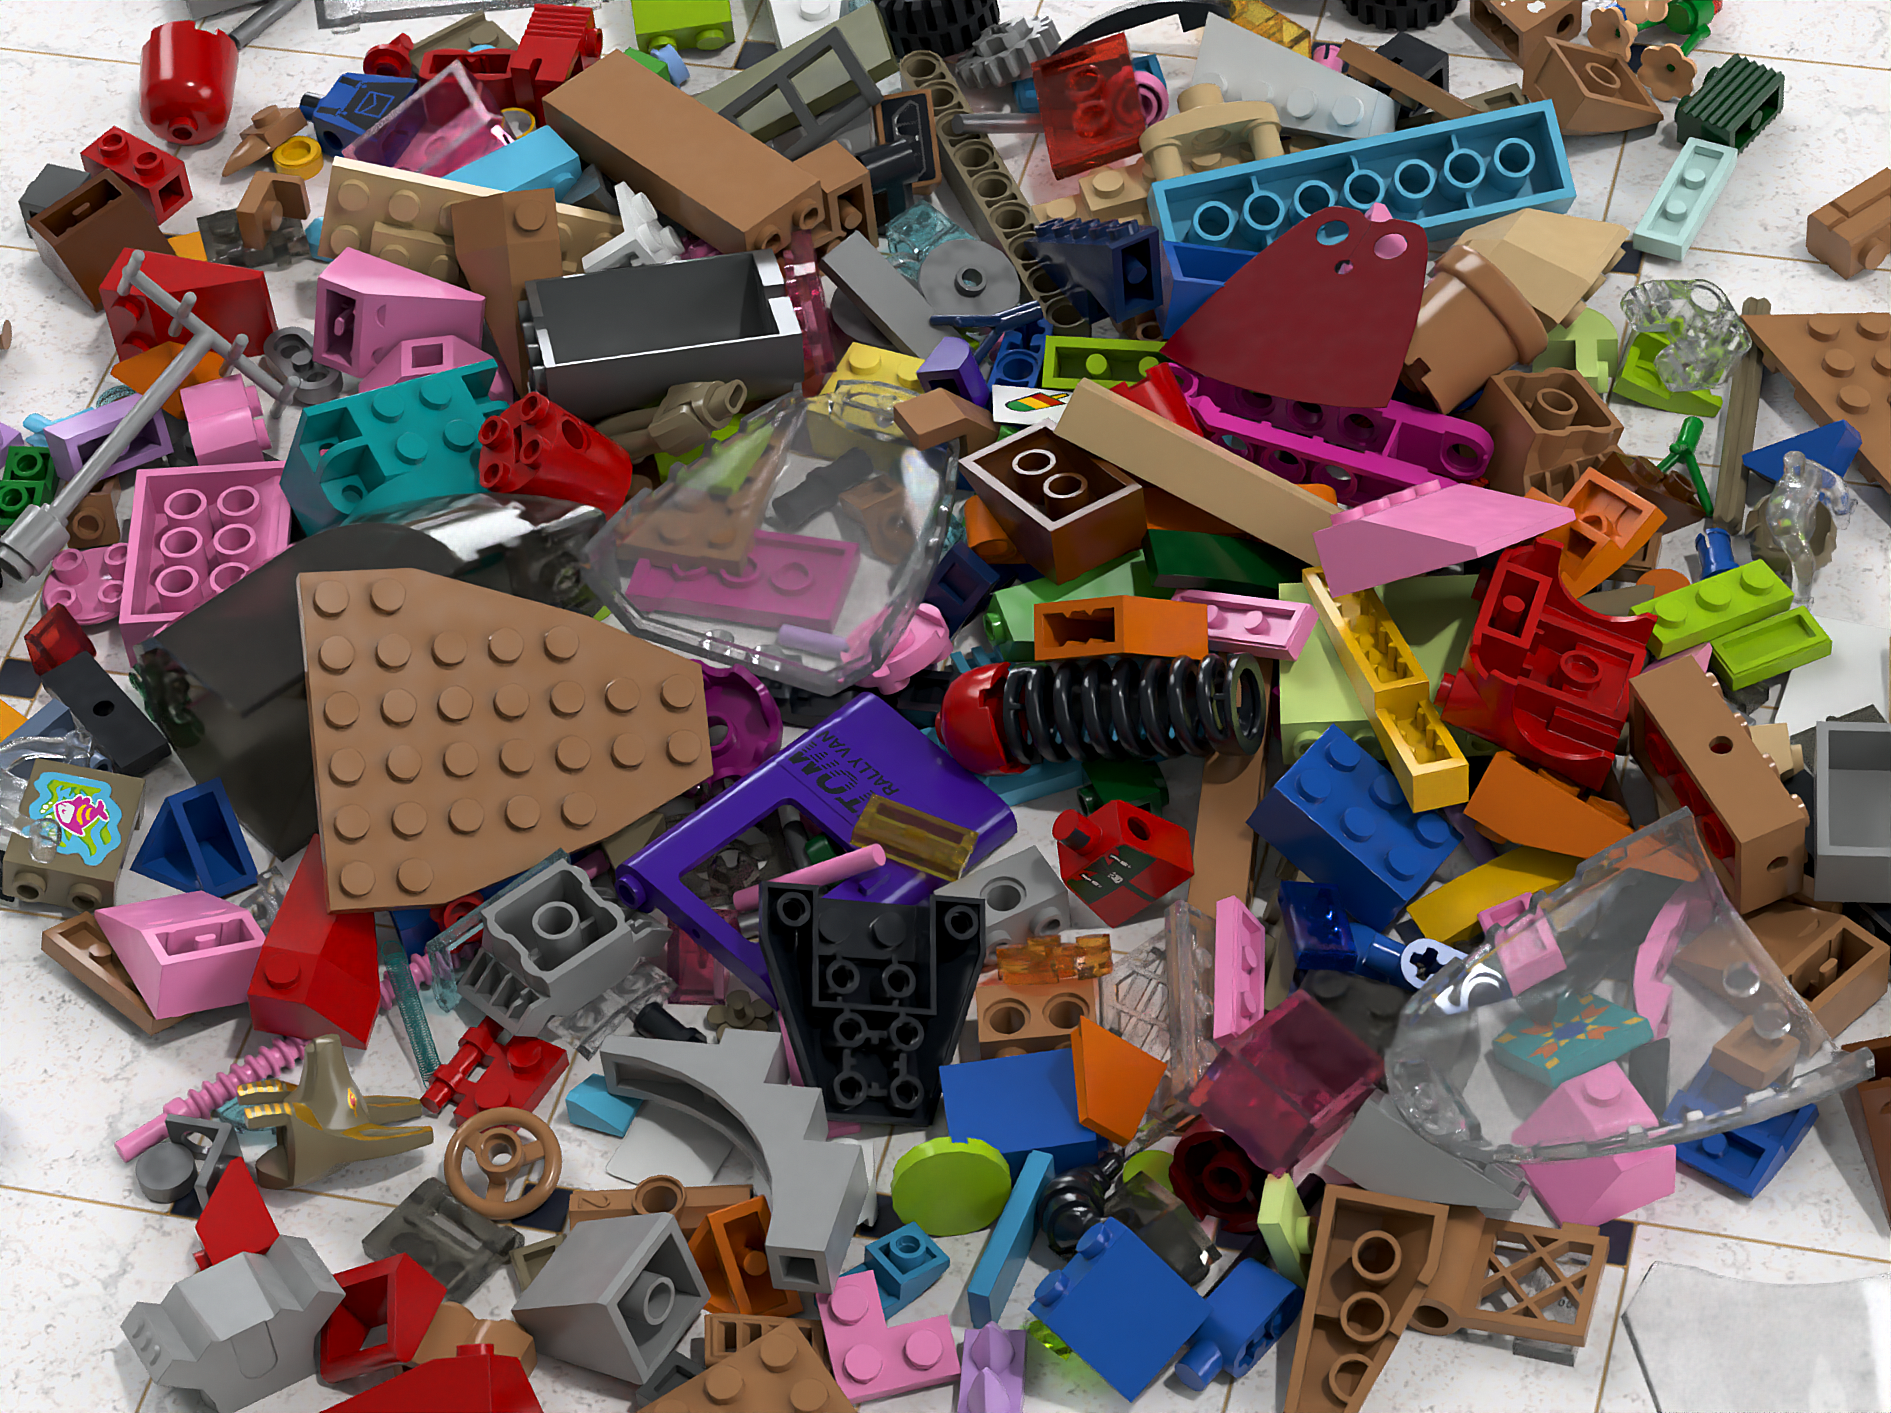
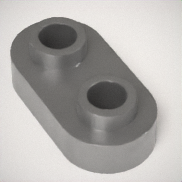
[263,327,344,405]

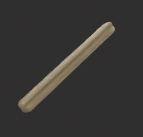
[1712,296,1771,535]

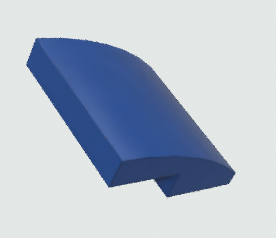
[1658,1055,1819,1199]

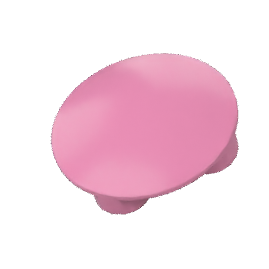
[42,542,128,626]

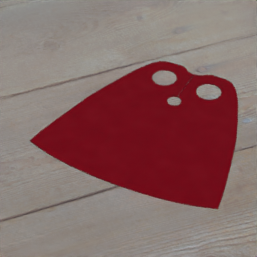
[1159,206,1428,408]

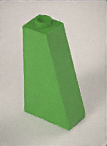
[983,549,1193,662]

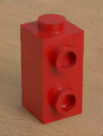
[80,125,193,226]

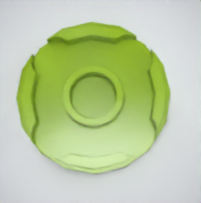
[890,1137,1011,1237]

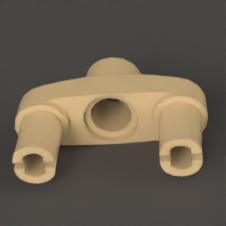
[1139,83,1285,182]

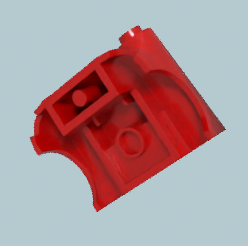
[1433,537,1658,792]

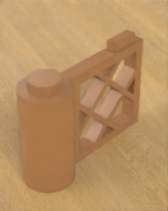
[1408,1203,1610,1348]

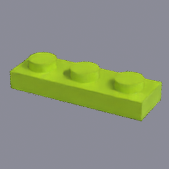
[1627,559,1795,660]

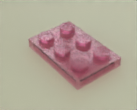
[783,229,837,376]

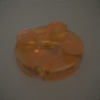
[996,934,1114,985]

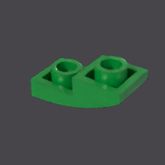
[0,446,60,531]

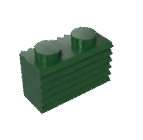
[1674,53,1785,157]

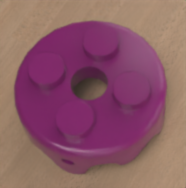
[681,659,783,801]

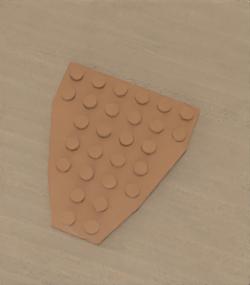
[296,568,713,915]

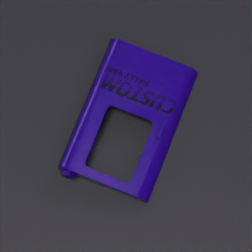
[615,692,1017,1011]

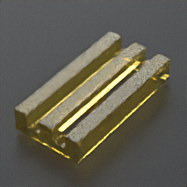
[850,793,979,882]

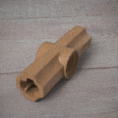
[569,1175,755,1243]

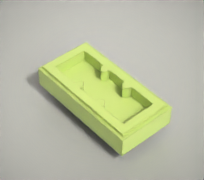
[1257,1173,1318,1294]

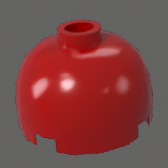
[935,662,1031,777]

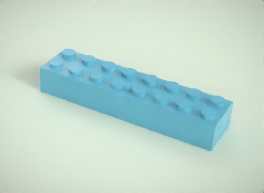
[1146,99,1577,252]

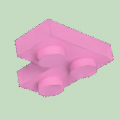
[814,1270,961,1404]

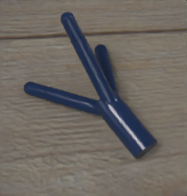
[930,300,1043,366]

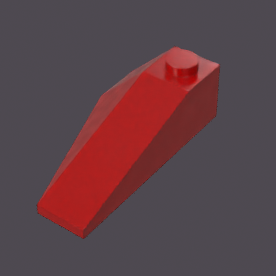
[247,833,381,1050]
[319,1343,544,1413]

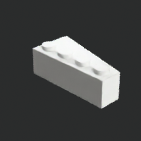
[1191,12,1401,144]

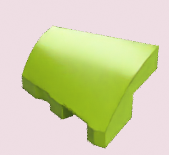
[1612,300,1723,417]

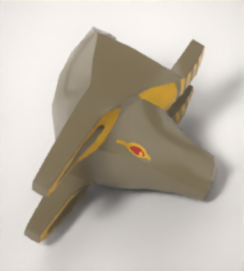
[237,1034,434,1190]

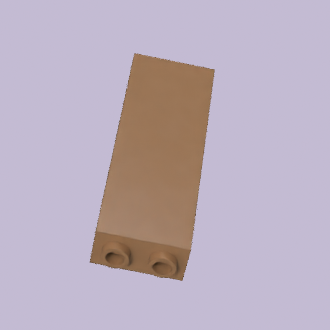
[542,49,825,255]

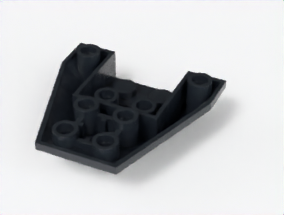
[758,881,986,1127]

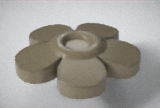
[706,990,774,1043]

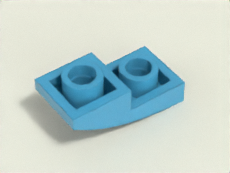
[814,1221,950,1321]

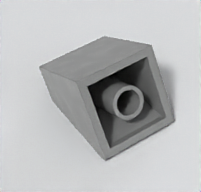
[510,1212,711,1385]

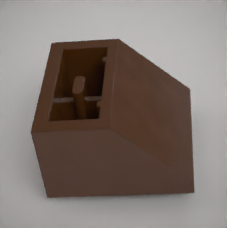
[26,168,177,313]

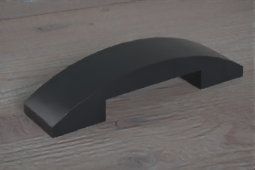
[1040,0,1236,76]
[744,654,963,730]

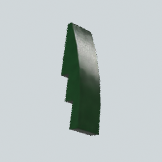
[1141,529,1314,600]

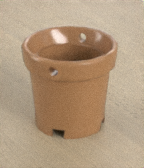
[1399,244,1548,415]

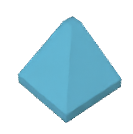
[565,1073,644,1138]

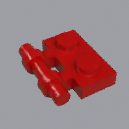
[420,1015,569,1134]

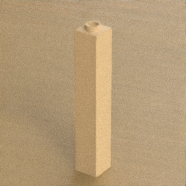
[1053,377,1345,567]

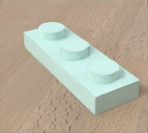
[1633,137,1738,261]

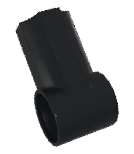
[854,138,918,239]

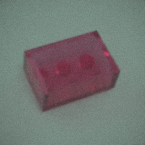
[341,59,518,178]
[1186,988,1392,1180]

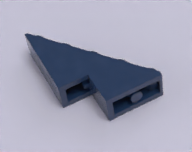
[1023,217,1163,325]

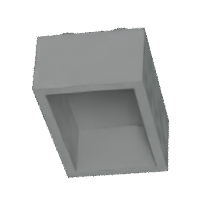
[1814,721,1891,903]

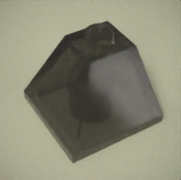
[1047,1170,1223,1287]

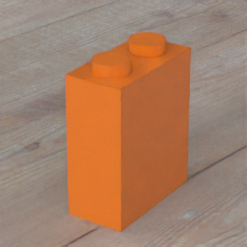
[1034,595,1208,668]

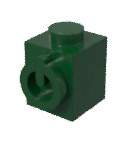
[1077,755,1170,818]

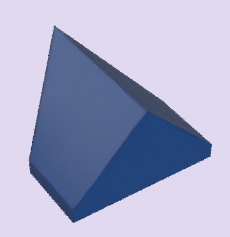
[129,776,261,898]

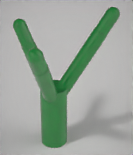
[1657,416,1714,517]

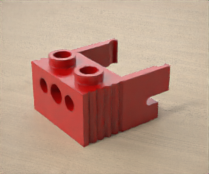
[510,3,603,130]

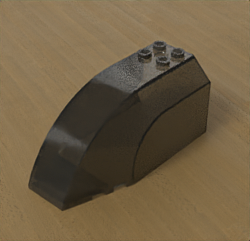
[133,493,620,862]

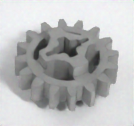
[955,15,1062,89]

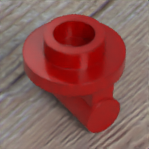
[363,33,414,78]

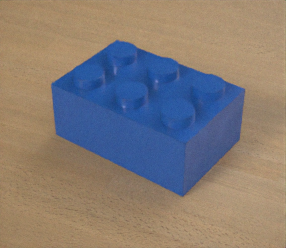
[1154,240,1260,340]
[1245,723,1465,934]

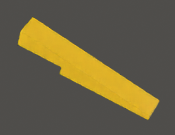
[1302,565,1469,813]

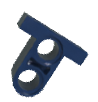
[899,540,1019,643]

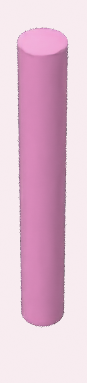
[733,843,886,913]

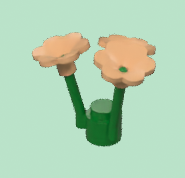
[1587,0,1715,101]

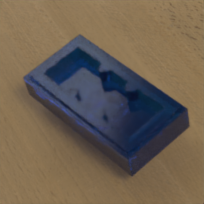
[1277,881,1358,972]

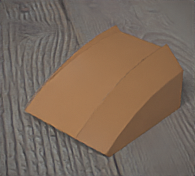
[1522,36,1664,136]

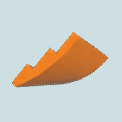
[1505,466,1668,599]

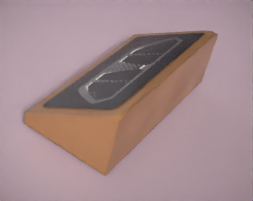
[873,89,942,195]

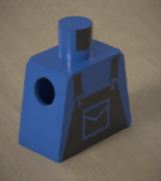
[299,72,426,167]

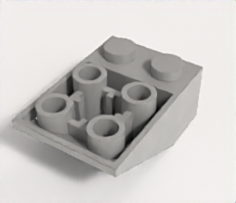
[1326,1087,1532,1210]

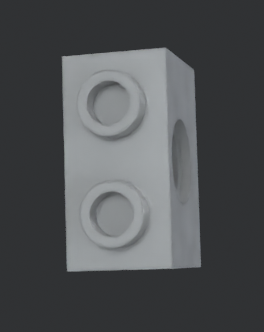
[933,845,1072,968]

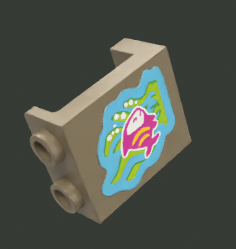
[2,758,146,913]

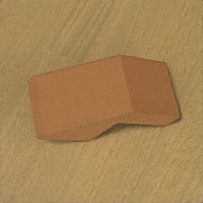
[893,387,1002,459]

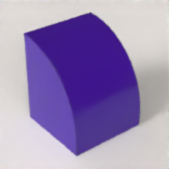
[916,337,990,408]

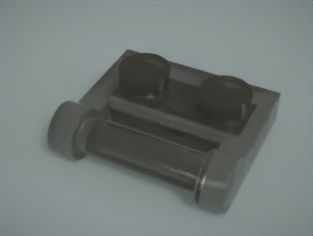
[361,1177,525,1304]

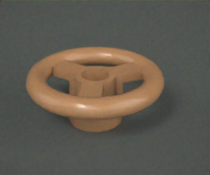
[444,1107,562,1220]

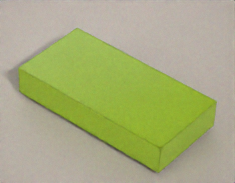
[1705,605,1832,692]

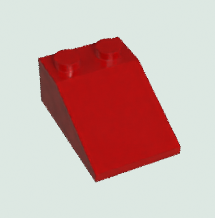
[99,247,278,362]

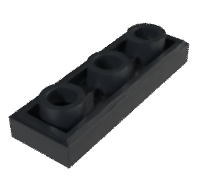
[40,650,172,777]

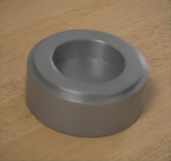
[135,1142,198,1202]

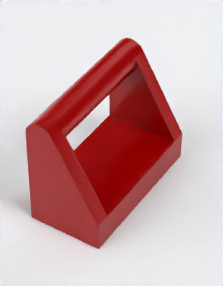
[320,1252,448,1384]

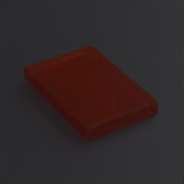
[1030,31,1148,181]

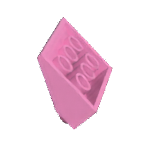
[119,460,293,668]
[1312,479,1577,598]

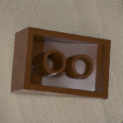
[958,417,1147,586]

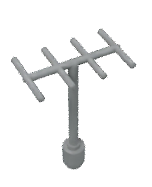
[0,250,300,583]

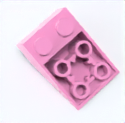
[312,247,486,378]
[94,890,266,1020]

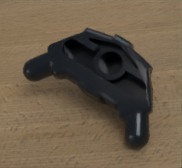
[1037,1152,1124,1252]

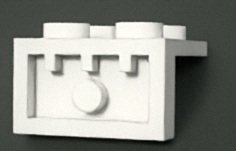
[581,181,685,273]

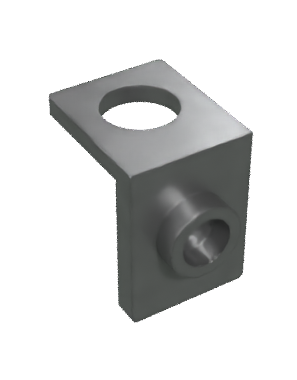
[165,1114,244,1212]

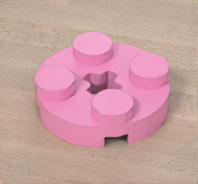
[840,603,953,695]

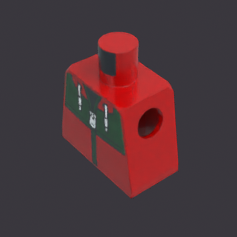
[1052,800,1195,929]

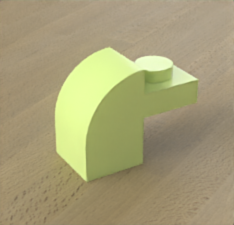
[1532,307,1618,394]

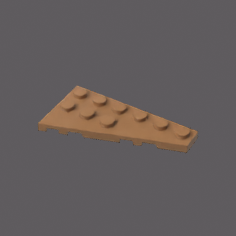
[1735,312,1891,496]

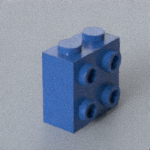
[1027,1216,1214,1403]

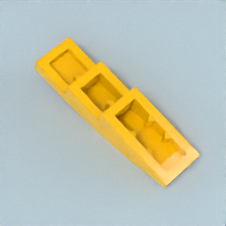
[1405,845,1631,949]

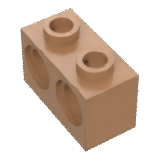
[975,976,1097,1060]

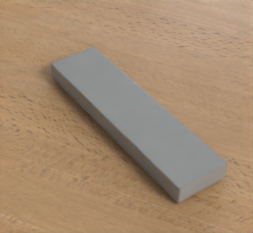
[817,230,993,384]

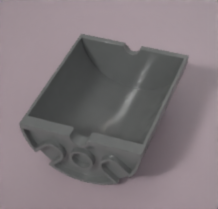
[517,248,804,424]

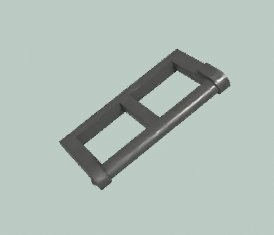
[717,26,884,162]

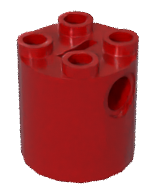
[478,392,633,540]

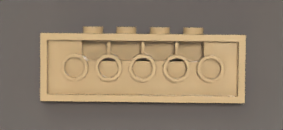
[317,156,625,292]

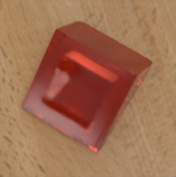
[24,603,97,676]

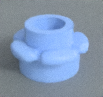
[651,44,690,89]

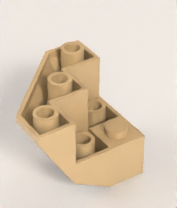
[1427,208,1630,334]

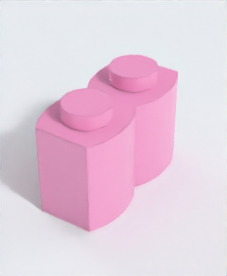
[180,373,272,466]

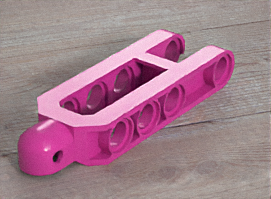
[1146,363,1494,508]

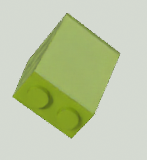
[631,0,735,55]

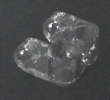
[1620,279,1752,392]

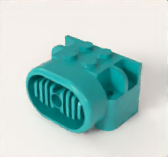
[279,358,537,577]

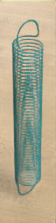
[381,941,441,1089]

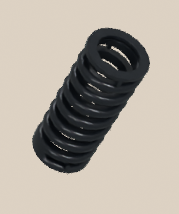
[1003,652,1266,765]

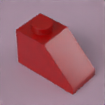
[192,1156,280,1272]

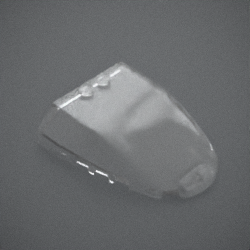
[579,379,960,697]
[1384,806,1875,1165]

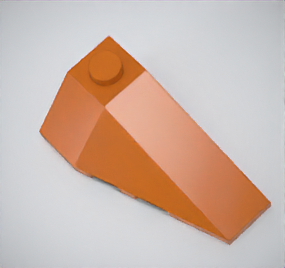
[1463,750,1710,882]

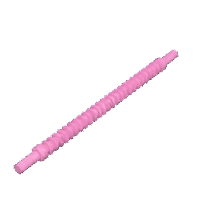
[114,849,610,1163]

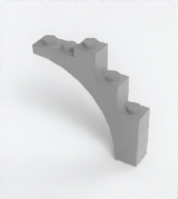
[599,1028,869,1294]

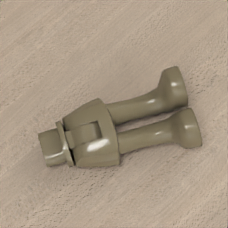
[593,379,747,491]

